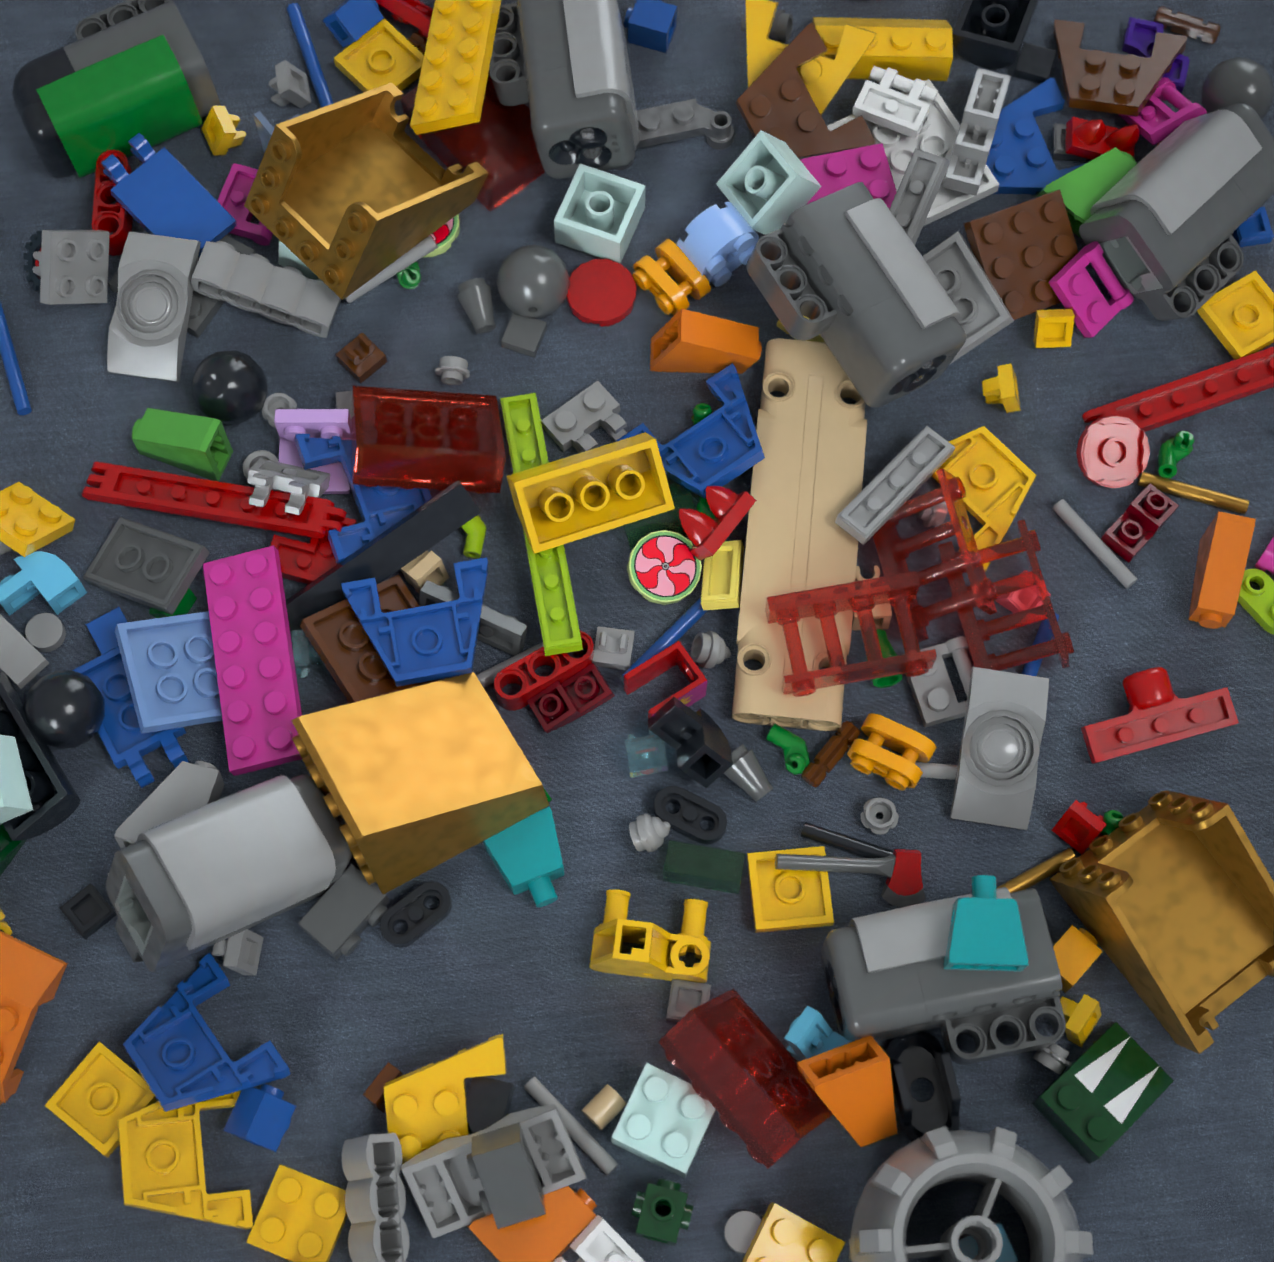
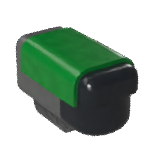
[12,0,221,178]

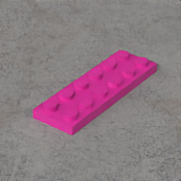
[203,545,302,776]

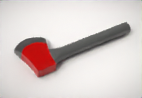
[775,849,926,908]

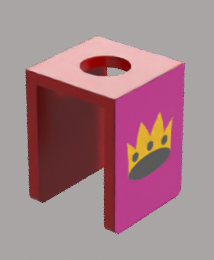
[623,641,707,719]

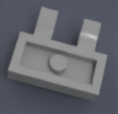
[541,380,627,453]
[247,458,330,515]

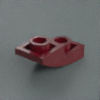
[1101,483,1179,563]
[527,663,615,733]

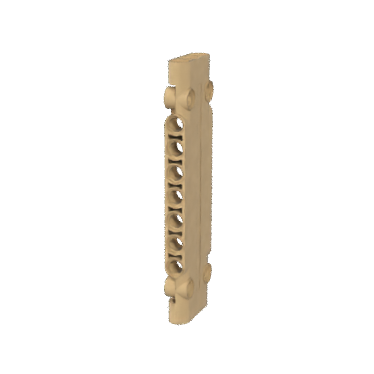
[732,339,867,731]

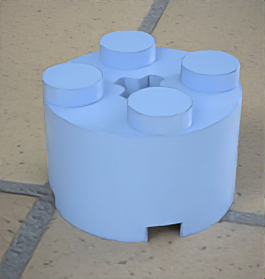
[677,202,759,287]

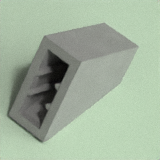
[114,761,224,849]

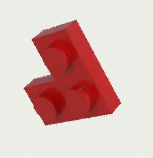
[270,517,357,585]

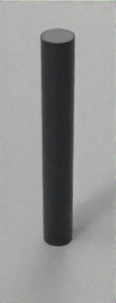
[801,822,894,858]

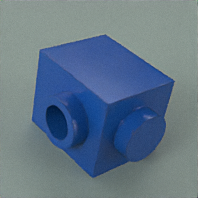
[322,0,384,48]
[624,0,677,53]
[223,1084,296,1152]

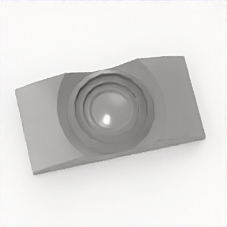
[107,232,201,382]
[950,667,1049,830]
[401,1104,586,1239]

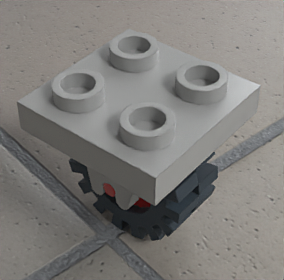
[23,230,109,305]

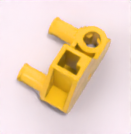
[589,889,711,983]

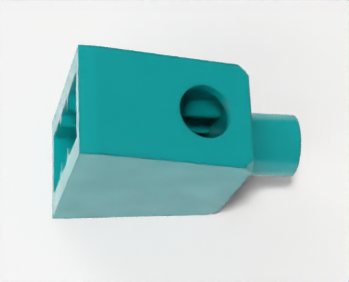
[483,807,565,907]
[944,875,1028,971]

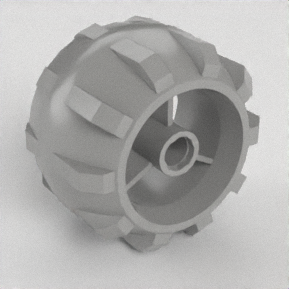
[849,1126,1093,1262]

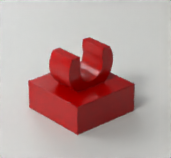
[1052,800,1107,855]

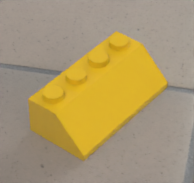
[812,17,953,81]
[506,432,675,554]

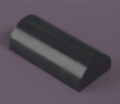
[952,0,1039,69]
[0,671,80,841]

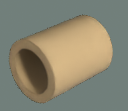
[581,1084,627,1130]

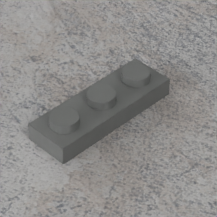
[419,580,528,656]

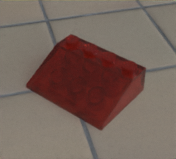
[401,71,545,212]
[351,386,506,494]
[659,989,834,1169]

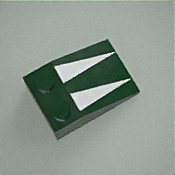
[1032,1022,1174,1164]

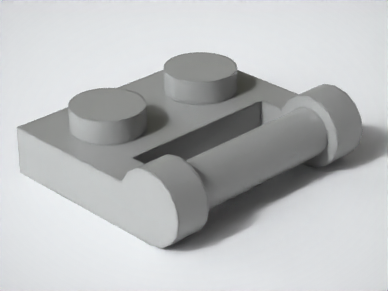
[901,636,972,728]

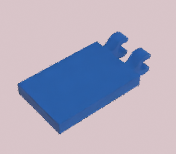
[101,133,237,257]
[72,646,189,788]

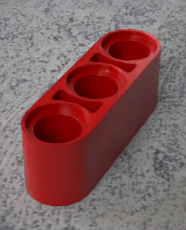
[92,150,133,256]
[494,631,594,711]

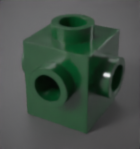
[632,1179,693,1246]

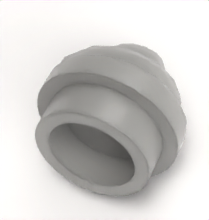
[691,631,731,669]
[629,814,671,853]

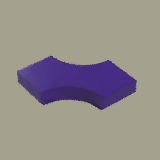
[1121,17,1190,94]

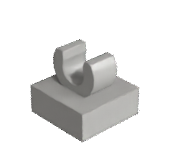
[269,60,311,109]
[592,626,635,670]
[212,929,264,976]

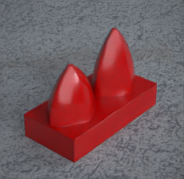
[1066,116,1140,160]
[679,486,757,560]

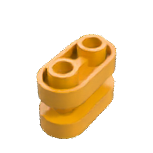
[632,239,711,315]
[847,713,936,791]

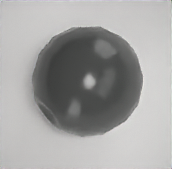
[1201,57,1274,120]
[496,245,570,318]

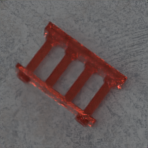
[873,468,997,644]
[938,519,1074,671]
[765,571,937,697]

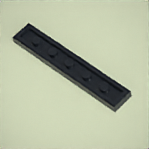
[286,480,481,640]

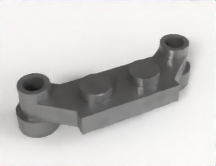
[616,98,734,170]

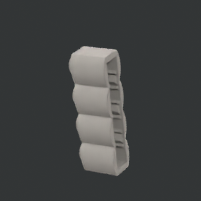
[191,241,341,338]
[342,1133,409,1262]

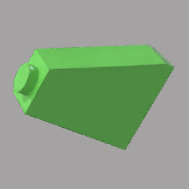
[1036,147,1137,239]
[132,408,233,481]

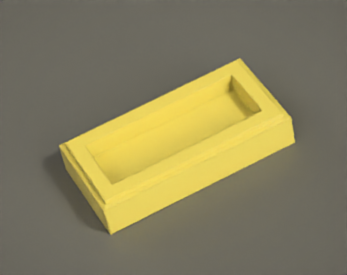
[701,540,744,611]

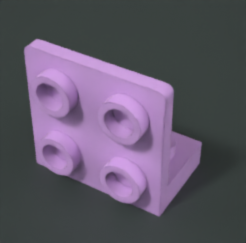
[274,409,354,494]

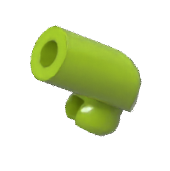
[460,515,486,558]

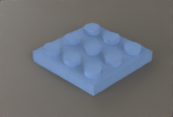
[115,611,223,734]

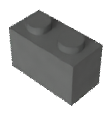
[298,864,389,961]
[466,1122,546,1229]

